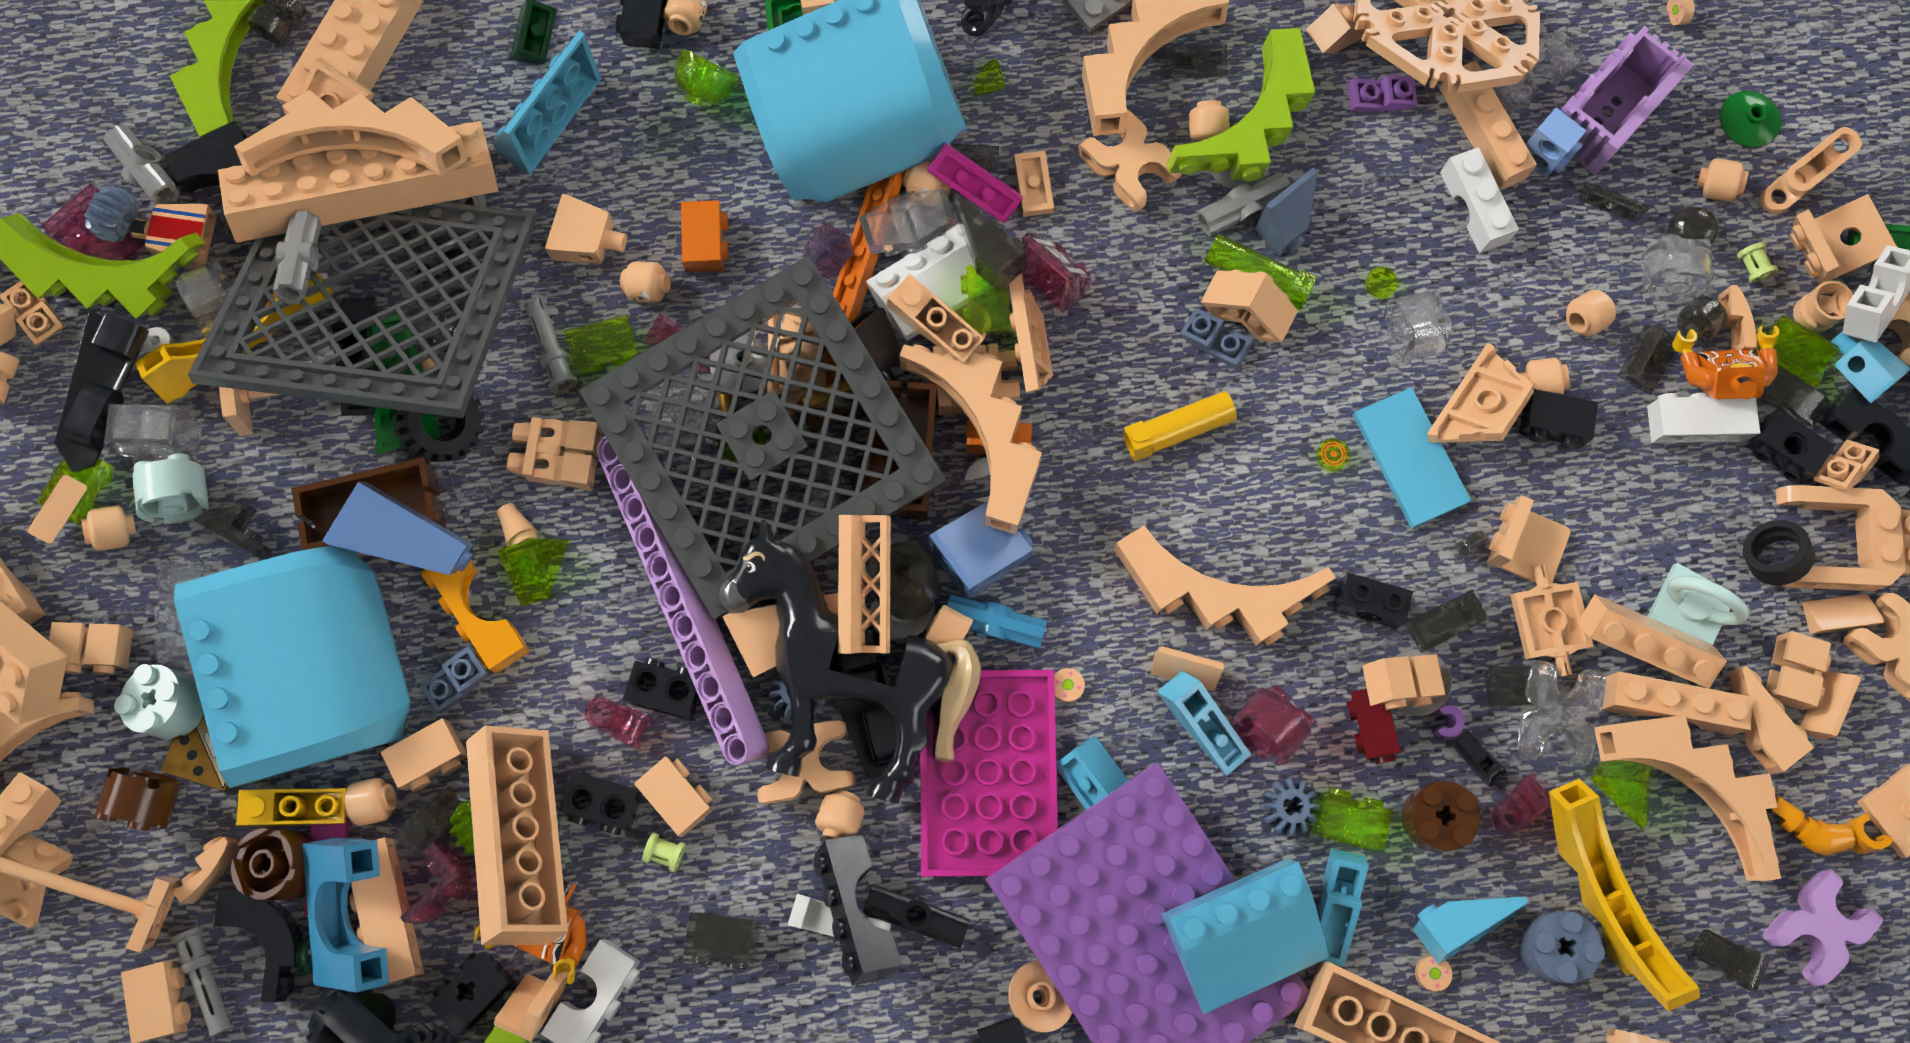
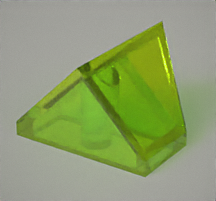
[498,539,570,607]
[1591,761,1654,829]

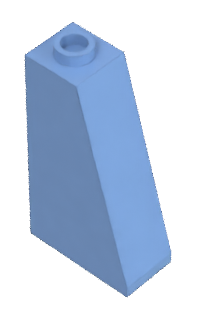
[322,482,473,575]

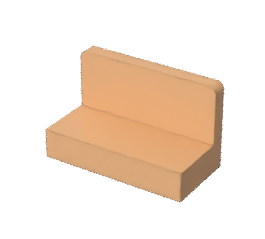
[494,972,568,1042]

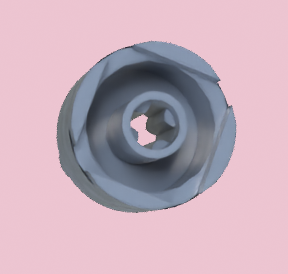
[1520,911,1605,983]

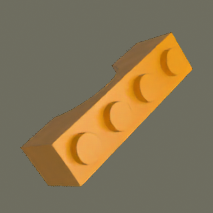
[420,560,531,674]

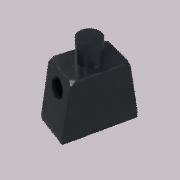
[825,307,901,381]

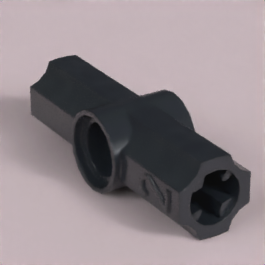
[862,884,971,949]

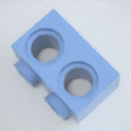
[1525,107,1586,178]

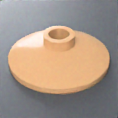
[1008,960,1072,1033]

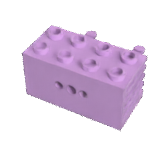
[1561,26,1695,175]

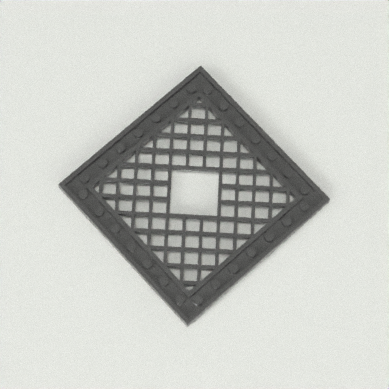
[188,202,536,418]

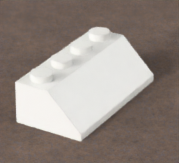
[866,215,1013,341]

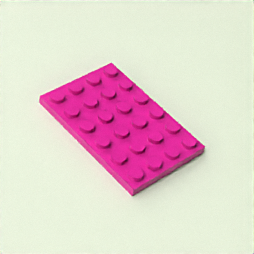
[920,670,1058,877]

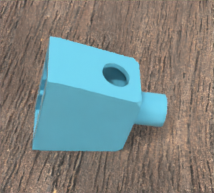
[1830,331,1910,403]

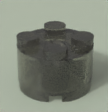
[867,540,941,620]

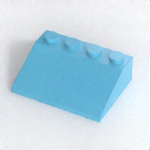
[493,31,602,175]
[1161,859,1330,1014]

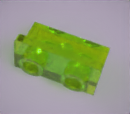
[960,265,1011,334]
[564,314,638,374]
[1758,315,1839,390]
[36,458,115,524]

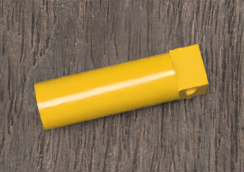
[1123,391,1237,462]

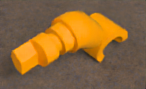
[1771,795,1893,856]

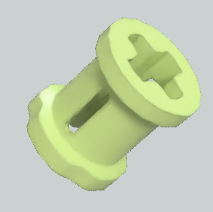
[1736,242,1778,283]
[642,832,686,873]

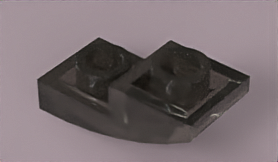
[1761,366,1830,427]

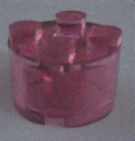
[1231,685,1314,765]

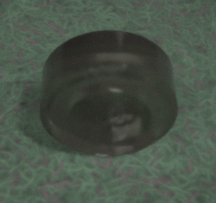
[1455,531,1490,559]

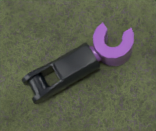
[1431,705,1507,787]

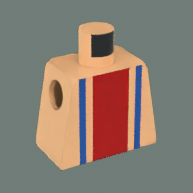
[131,204,217,272]

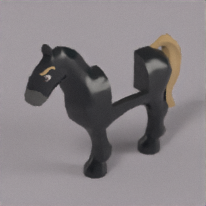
[719,520,981,804]

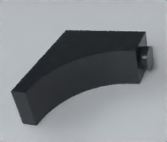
[164,121,247,193]
[331,297,378,416]

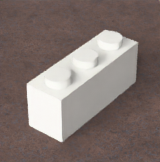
[1647,393,1760,443]

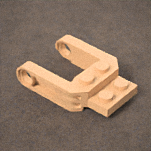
[1775,485,1910,591]

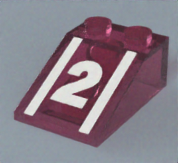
[1018,233,1092,315]

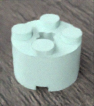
[132,453,209,524]
[114,664,204,740]

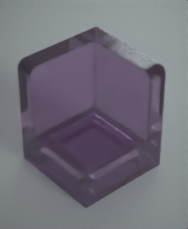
[803,222,853,280]

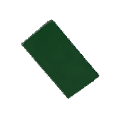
[509,0,557,65]

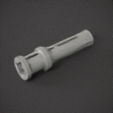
[524,297,578,393]
[170,926,233,1037]

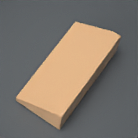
[27,475,87,544]
[1802,594,1884,634]
[1150,646,1225,691]
[1800,671,1861,740]

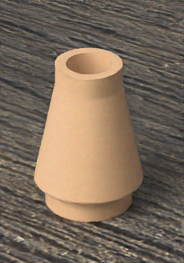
[497,503,538,553]

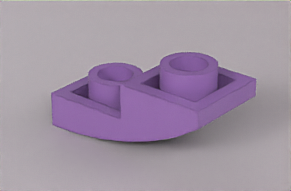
[1347,75,1418,112]

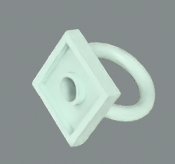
[1647,563,1749,645]

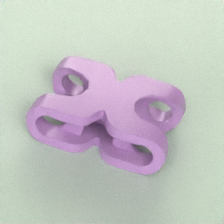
[1763,869,1883,987]

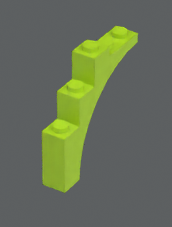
[169,0,277,138]
[1167,28,1315,182]
[0,213,205,319]

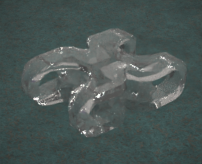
[1516,660,1606,767]

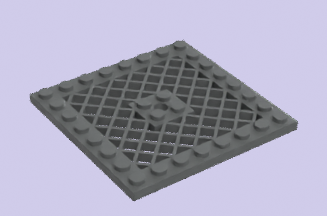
[579,255,946,620]

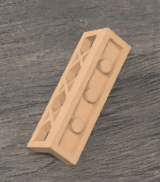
[838,515,891,654]

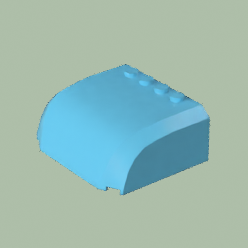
[733,0,967,203]
[174,546,411,788]

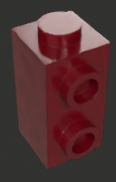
[1346,689,1402,765]

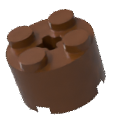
[95,766,182,831]
[1401,781,1481,853]
[231,828,312,901]

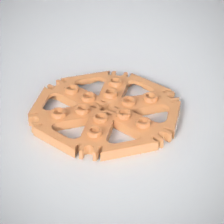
[1353,0,1540,94]

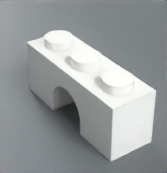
[1440,147,1519,254]
[1843,245,1910,343]
[541,939,640,1043]

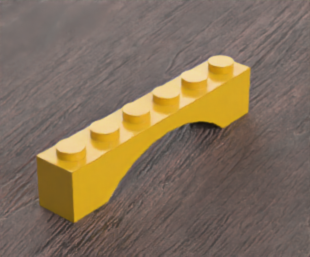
[135,273,333,404]

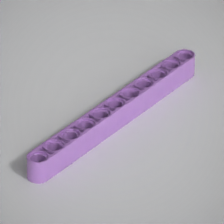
[597,437,769,765]

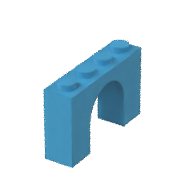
[302,838,389,993]

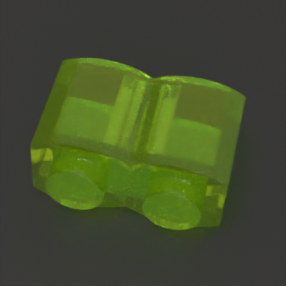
[1312,788,1392,852]

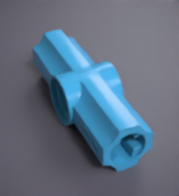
[947,595,1047,650]

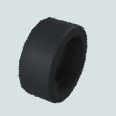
[1742,520,1815,585]

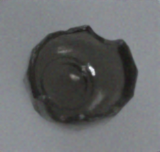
[1667,206,1718,254]

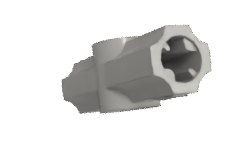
[103,125,180,205]
[1196,172,1291,237]
[273,210,322,304]

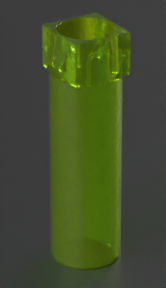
[1204,233,1318,311]

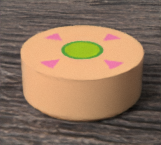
[1667,0,1695,25]
[1054,668,1085,703]
[1415,955,1452,991]

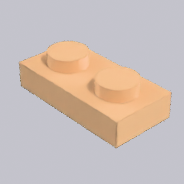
[1014,151,1054,217]

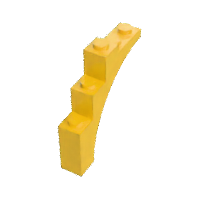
[1549,778,1700,1012]

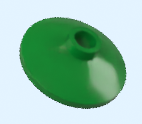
[1720,91,1781,148]

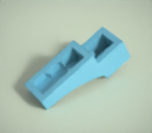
[1318,848,1369,967]

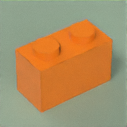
[681,200,730,273]

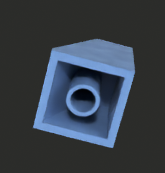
[929,501,1033,600]

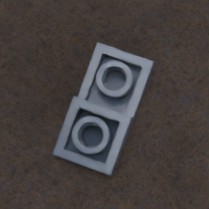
[1180,308,1253,370]
[419,646,489,714]

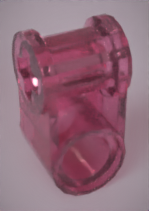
[584,697,654,750]
[1490,772,1551,834]

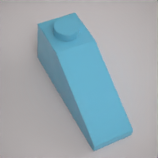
[1157,671,1252,776]
[1413,896,1529,965]

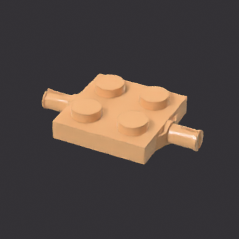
[1510,564,1594,677]

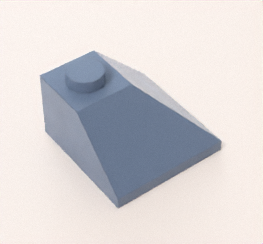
[1255,167,1318,256]

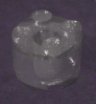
[1644,234,1713,304]
[173,260,233,337]
[1384,290,1453,361]

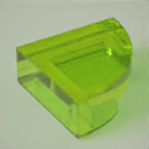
[974,58,1005,96]

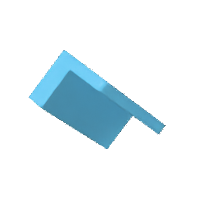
[1056,736,1128,809]

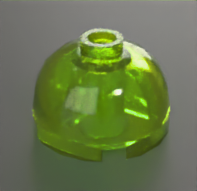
[674,49,739,107]

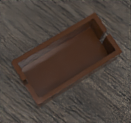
[862,380,937,520]
[291,457,447,550]

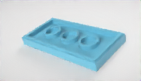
[1352,387,1472,529]

